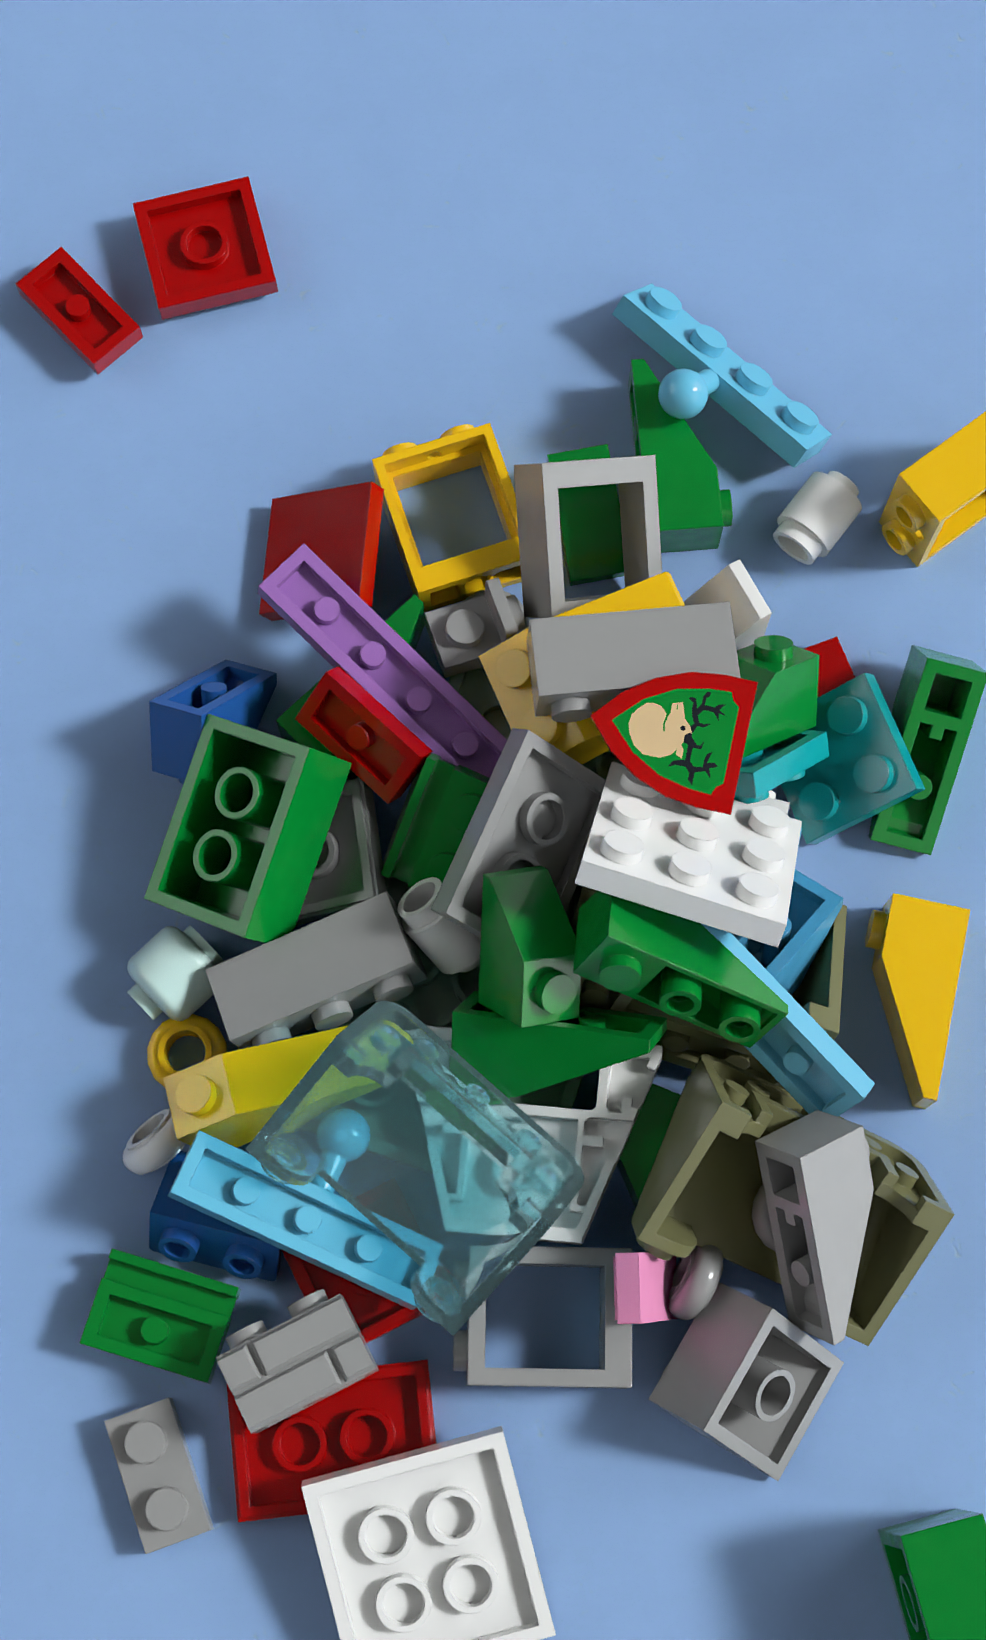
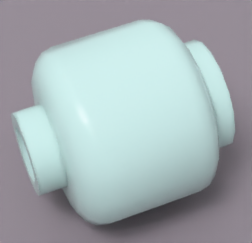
[127,926,224,1021]

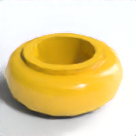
[147,1014,227,1088]

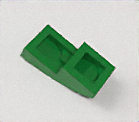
[547,444,624,586]

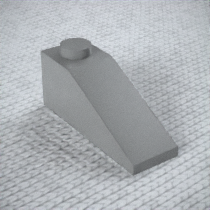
[755,1110,874,1345]

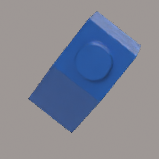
[149,659,277,784]

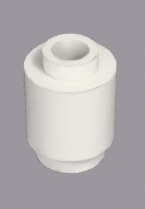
[773,471,862,565]
[397,877,481,974]

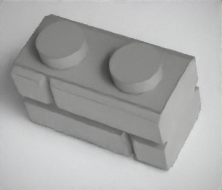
[216,1289,379,1434]

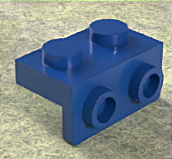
[149,1151,282,1281]

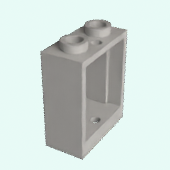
[514,455,662,618]
[453,1245,632,1389]

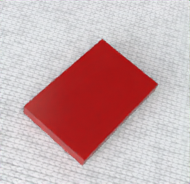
[226,1359,437,1522]

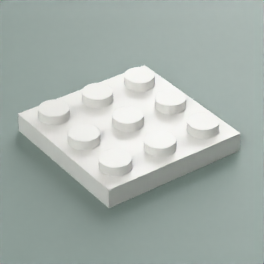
[575,762,802,948]
[301,1426,556,1640]

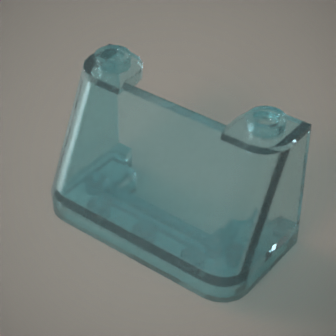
[246,1000,585,1336]

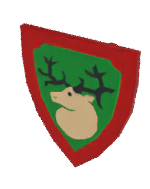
[590,672,758,815]

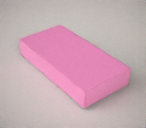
[613,1252,678,1324]

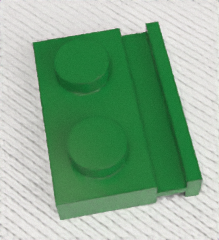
[381,753,490,888]
[79,1248,241,1384]

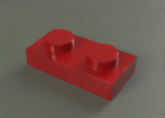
[16,247,143,375]
[295,666,433,804]

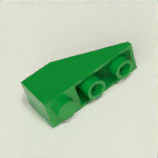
[573,890,788,1048]

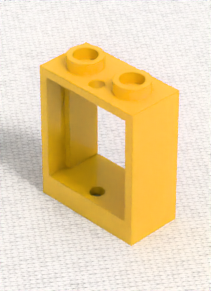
[879,411,986,567]
[372,423,522,613]

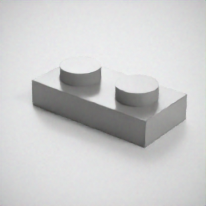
[104,1397,214,1554]

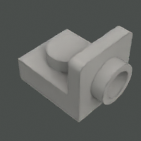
[425,577,525,678]

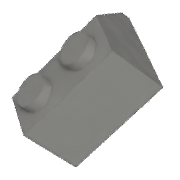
[649,1282,844,1481]

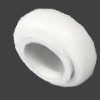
[123,1108,186,1175]

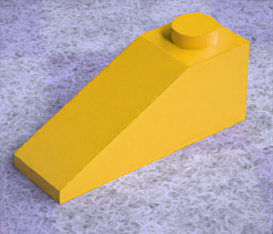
[865,893,970,1109]
[163,1022,388,1148]

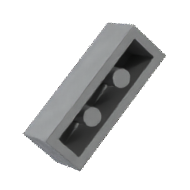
[527,602,741,723]
[206,891,428,1049]

